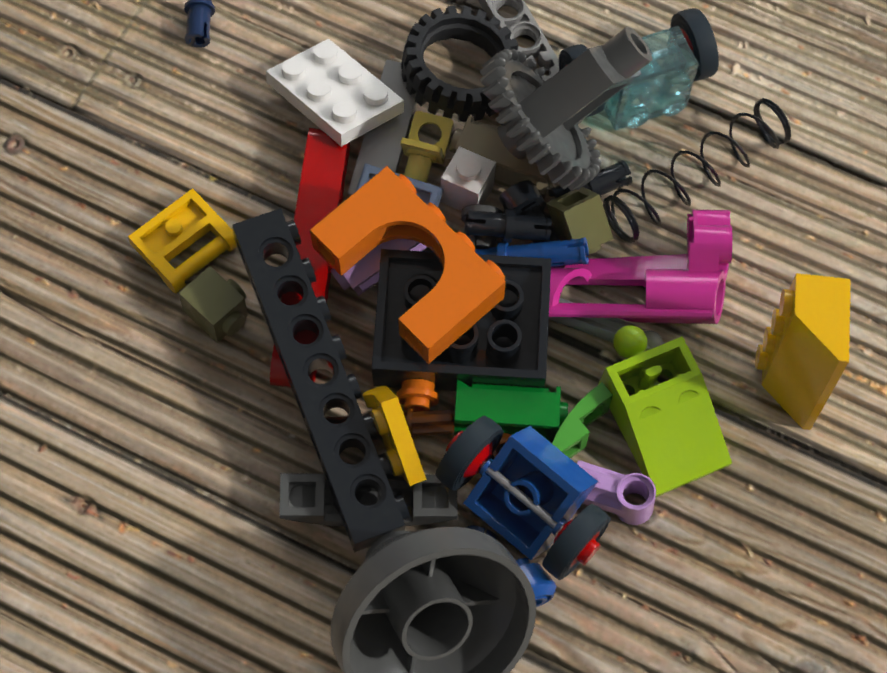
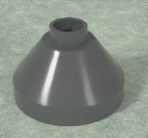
[330,527,536,673]

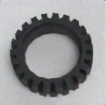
[401,6,521,122]

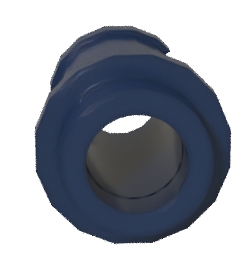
[184,0,215,48]

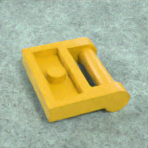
[128,188,237,294]
[362,386,427,486]

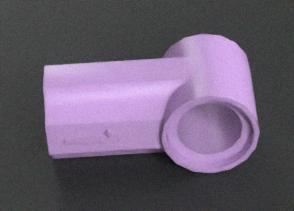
[577,460,656,525]

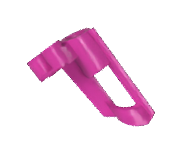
[549,209,733,324]

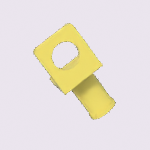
[400,111,454,183]

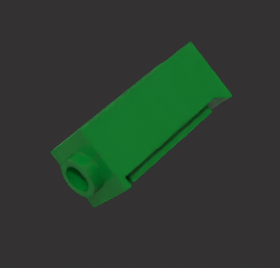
[453,380,568,443]

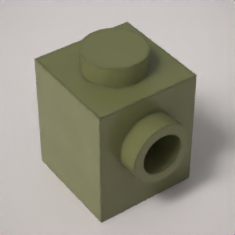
[546,187,614,255]
[179,266,248,343]

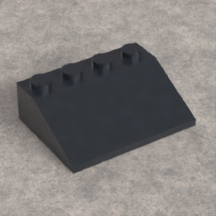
[372,249,551,391]

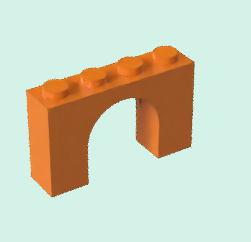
[310,166,506,364]

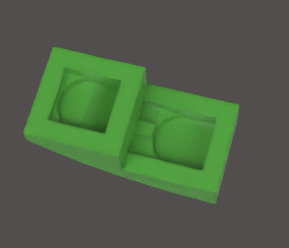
[552,382,613,458]

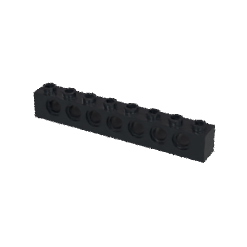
[232,208,410,553]

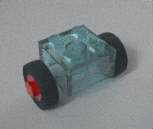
[558,8,719,131]

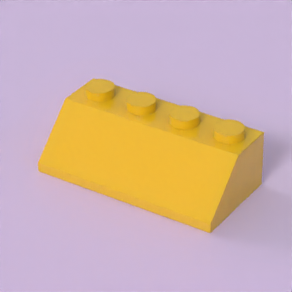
[755,273,851,430]

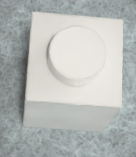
[440,146,496,211]

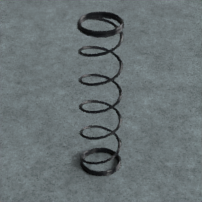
[603,98,791,243]

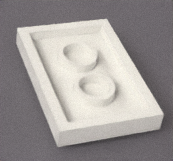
[266,38,404,147]

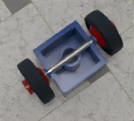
[435,416,611,580]

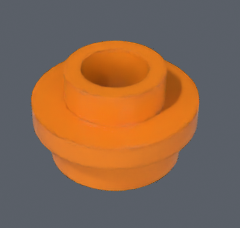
[396,379,439,412]

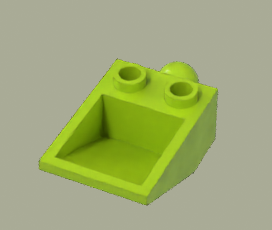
[598,325,732,498]

